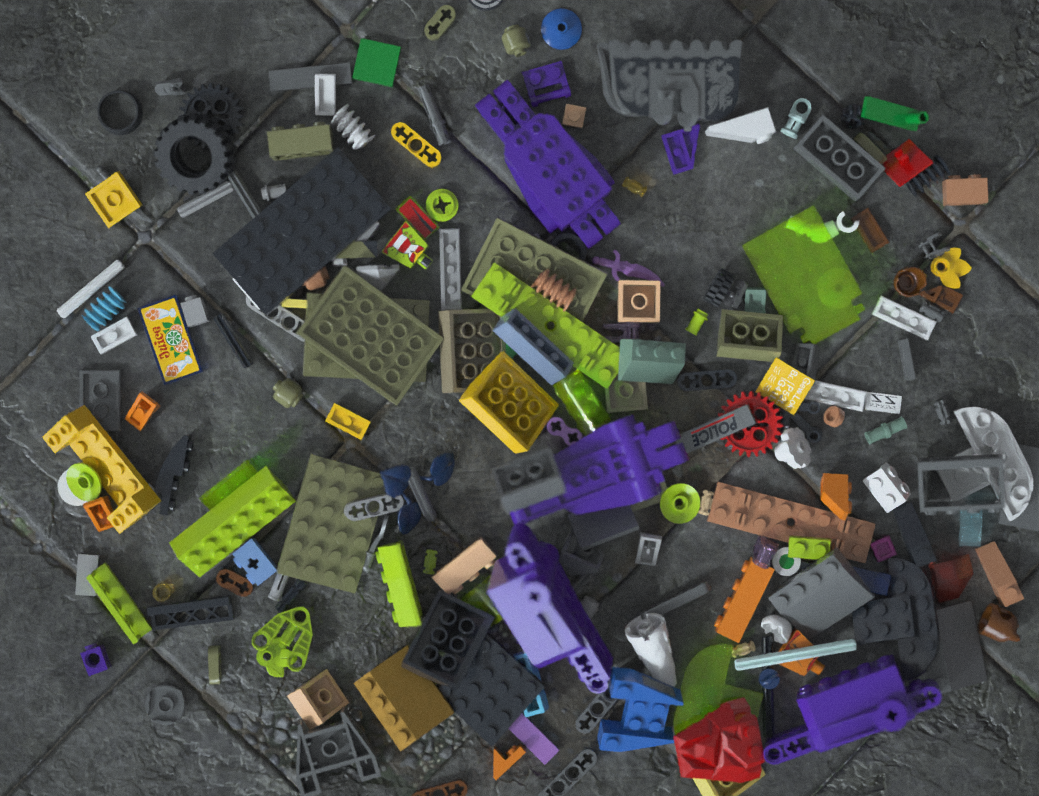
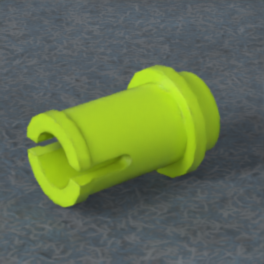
[685,309,708,336]

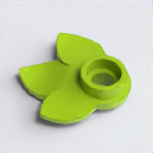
[256,636,297,677]

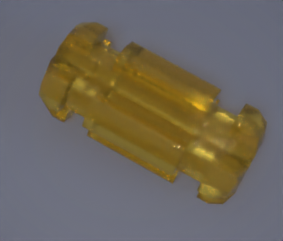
[622,177,647,197]

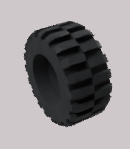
[154,112,237,195]

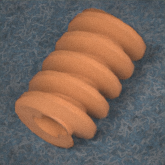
[531,269,577,312]

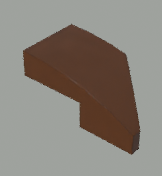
[919,285,963,314]

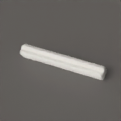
[57,260,125,318]

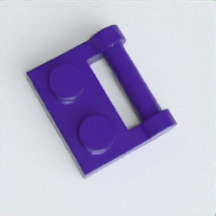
[522,61,571,108]

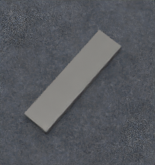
[439,228,462,311]

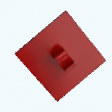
[882,139,933,187]

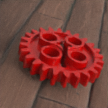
[718,390,784,457]

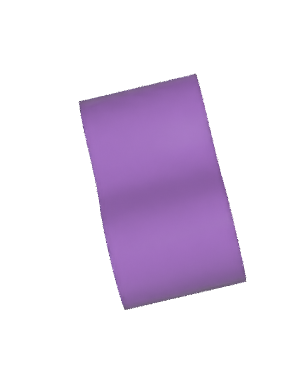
[547,417,582,446]

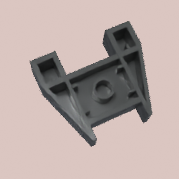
[296,706,382,796]

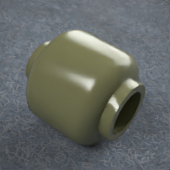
[501,25,531,57]
[273,378,304,408]

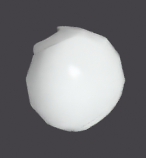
[761,615,792,644]

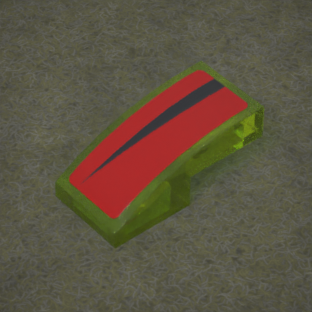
[395,195,440,241]

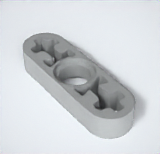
[344,493,403,521]

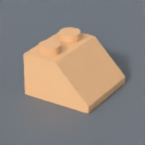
[288,669,349,730]

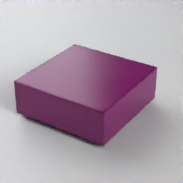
[870,535,897,562]

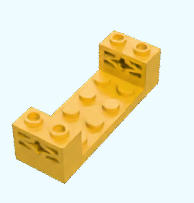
[42,405,161,534]

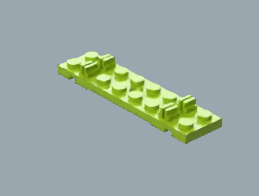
[471,263,620,389]

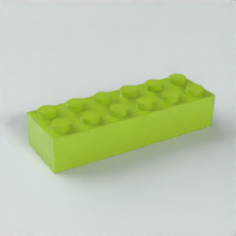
[169,466,296,577]

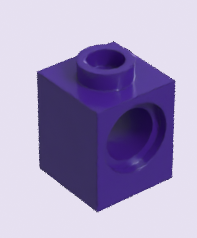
[80,643,112,676]

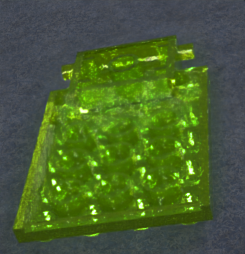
[742,205,865,344]

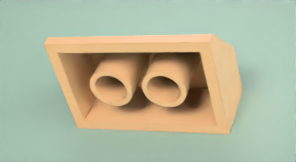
[432,536,497,595]

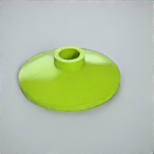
[66,463,102,501]
[660,483,700,524]

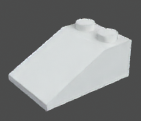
[705,108,775,144]

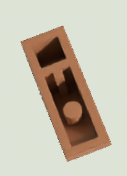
[975,541,1024,607]

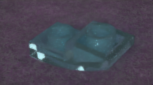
[958,509,982,546]

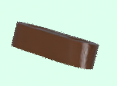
[216,568,254,597]

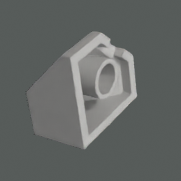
[357,265,401,292]

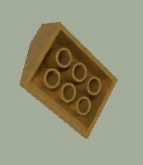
[354,645,455,751]

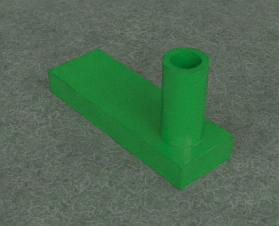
[861,96,929,131]

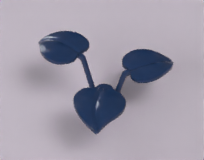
[380,452,455,535]

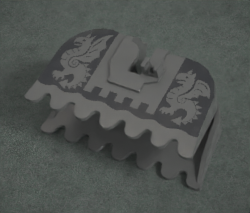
[597,40,742,132]

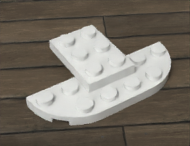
[936,407,1033,521]

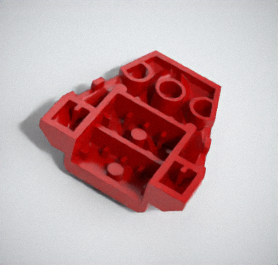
[673,697,765,783]

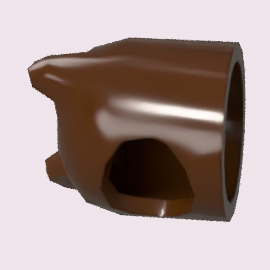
[978,603,1020,642]

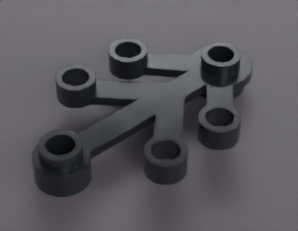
[761,396,823,443]

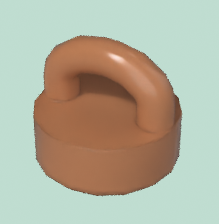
[824,406,845,428]

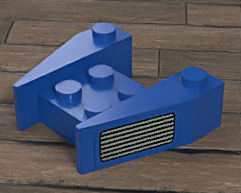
[597,667,684,752]

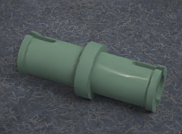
[864,417,907,445]

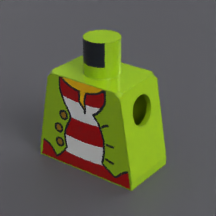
[382,221,433,270]

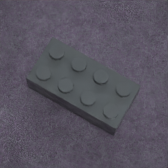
[793,115,885,202]

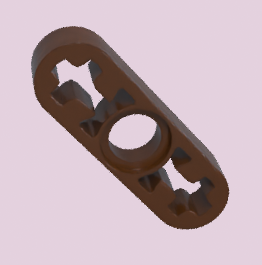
[411,779,468,796]

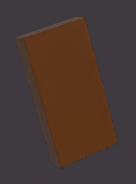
[850,208,889,253]

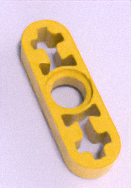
[391,122,441,168]

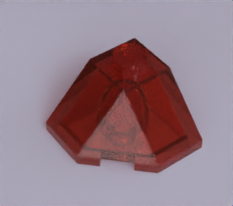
[929,553,974,603]

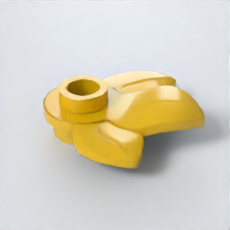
[930,248,971,289]

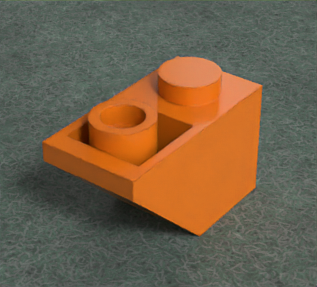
[820,473,852,520]

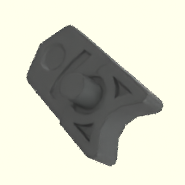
[155,78,186,96]

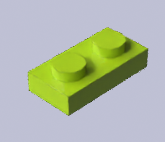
[788,536,831,560]

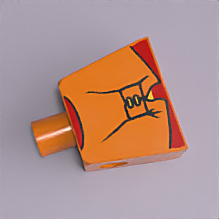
[778,628,825,676]

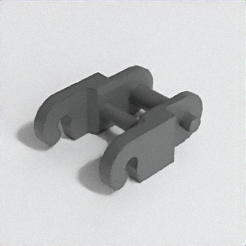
[918,232,950,260]

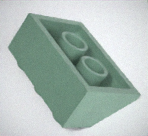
[618,339,686,384]

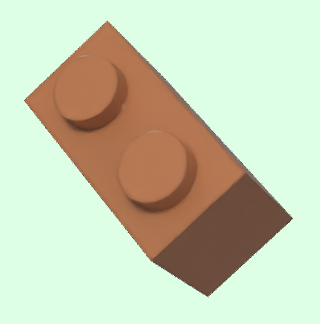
[942,175,988,206]

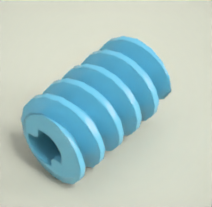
[82,286,127,331]

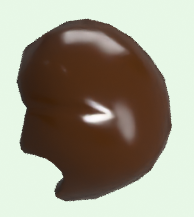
[893,266,927,297]

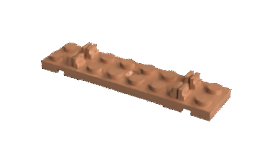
[707,482,876,563]

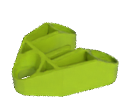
[252,607,313,672]

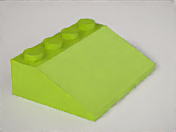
[375,540,424,627]

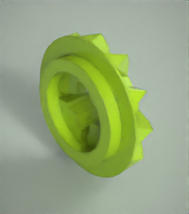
[426,189,458,222]

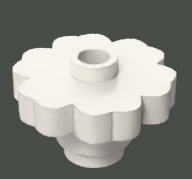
[774,427,811,469]

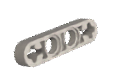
[246,297,304,342]

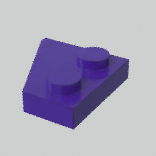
[661,124,700,175]

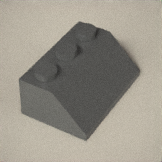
[491,447,566,514]

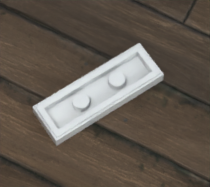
[872,296,936,340]
[804,380,867,412]

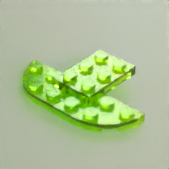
[673,644,763,735]

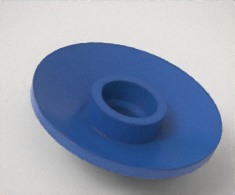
[541,9,582,50]

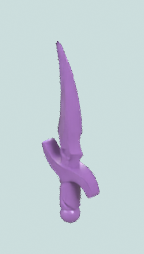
[592,250,664,287]

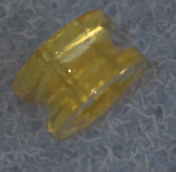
[152,582,172,602]

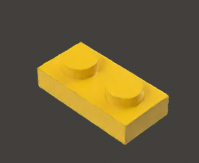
[325,403,371,440]

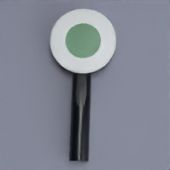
[772,547,813,576]

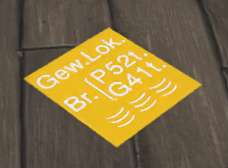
[755,358,815,415]

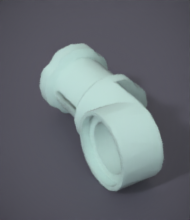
[780,98,811,139]

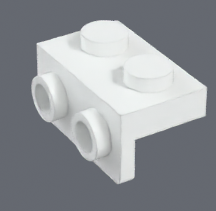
[863,462,911,513]

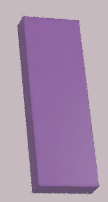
[509,713,559,765]

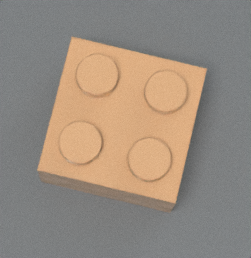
[617,280,660,323]

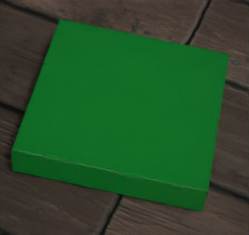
[352,38,401,88]

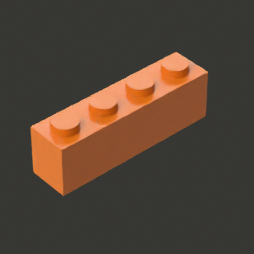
[714,557,775,643]

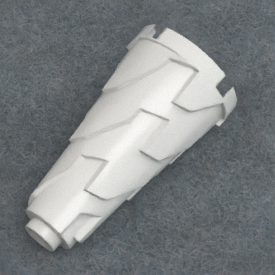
[625,613,677,687]

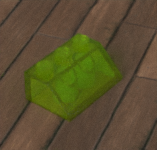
[553,369,612,436]
[198,458,261,510]

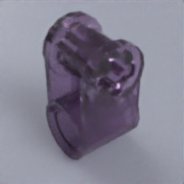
[752,535,779,569]

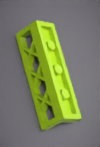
[86,562,152,645]

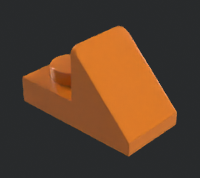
[125,391,160,431]
[493,743,526,780]

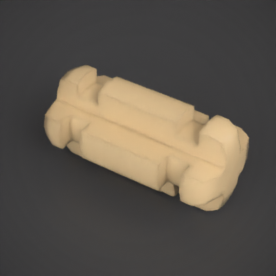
[698,490,714,515]
[730,641,756,658]

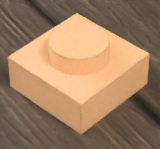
[562,104,586,129]

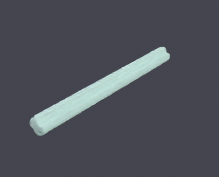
[734,639,857,671]

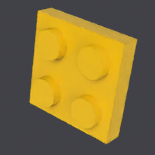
[85,171,142,228]

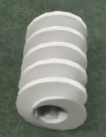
[331,104,375,150]

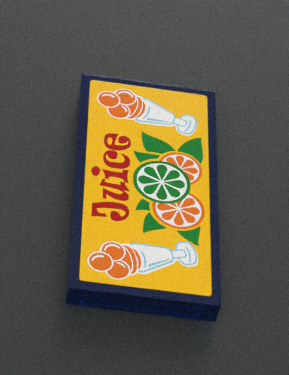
[137,295,204,385]

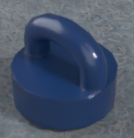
[759,668,780,689]

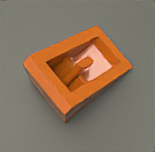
[83,496,114,532]

